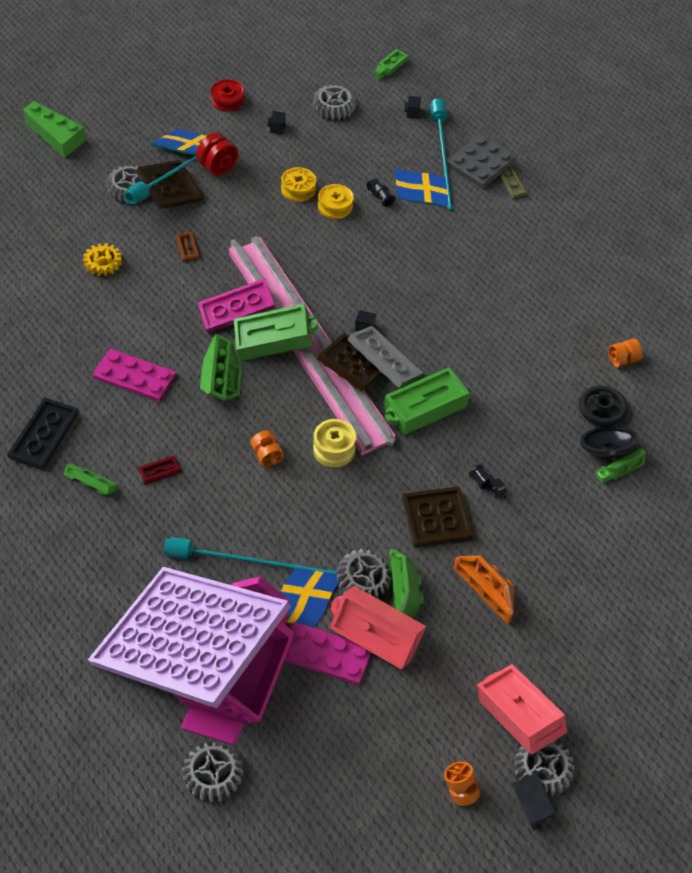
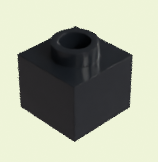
[404,96,421,119]
[267,111,286,135]
[355,310,377,332]

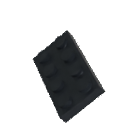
[7,397,79,470]

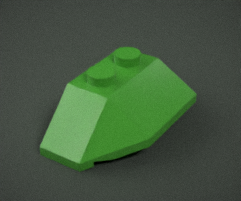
[200,334,242,401]
[389,549,423,618]

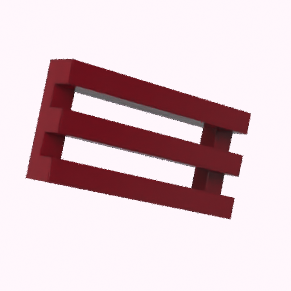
[137,455,181,485]

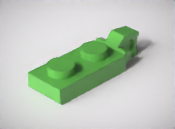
[374,49,409,80]
[596,448,646,483]
[64,463,119,495]

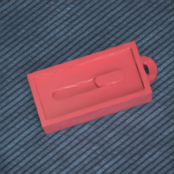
[330,586,426,670]
[477,664,567,755]

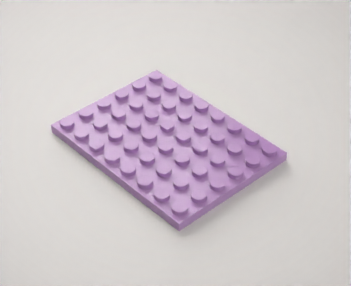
[88,567,291,708]

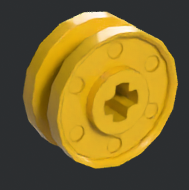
[281,167,316,202]
[318,184,354,219]

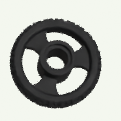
[579,385,628,427]

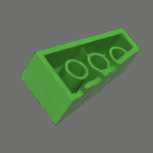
[23,101,86,159]

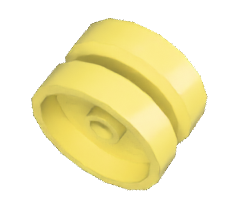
[314,419,356,468]

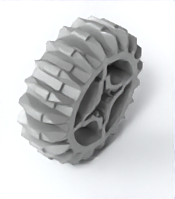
[313,84,356,121]
[107,165,150,204]
[337,548,392,599]
[182,741,243,803]
[514,741,575,797]

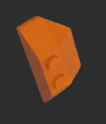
[454,555,514,625]

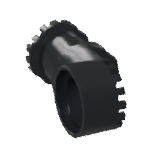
[367,178,396,207]
[469,464,506,498]

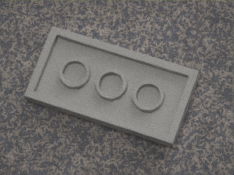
[348,326,423,388]

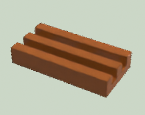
[175,232,200,262]

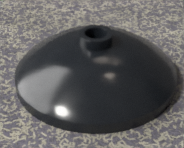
[580,426,639,458]

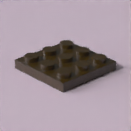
[136,160,204,209]
[317,333,381,391]
[402,486,473,548]

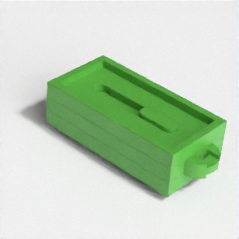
[234,304,318,361]
[384,367,470,435]

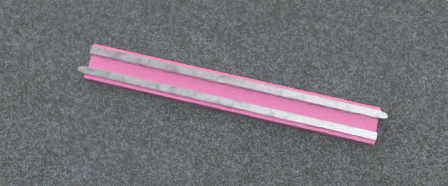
[229,236,396,455]

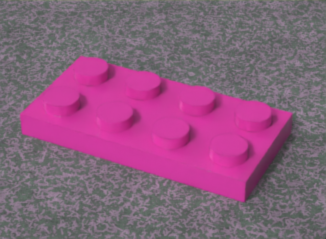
[198,278,276,333]
[92,349,176,402]
[284,621,372,685]

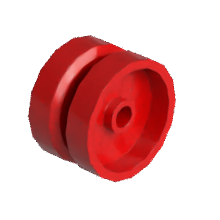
[196,132,239,176]

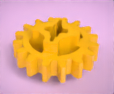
[83,243,122,276]

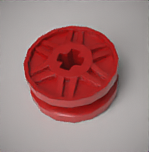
[211,79,244,112]

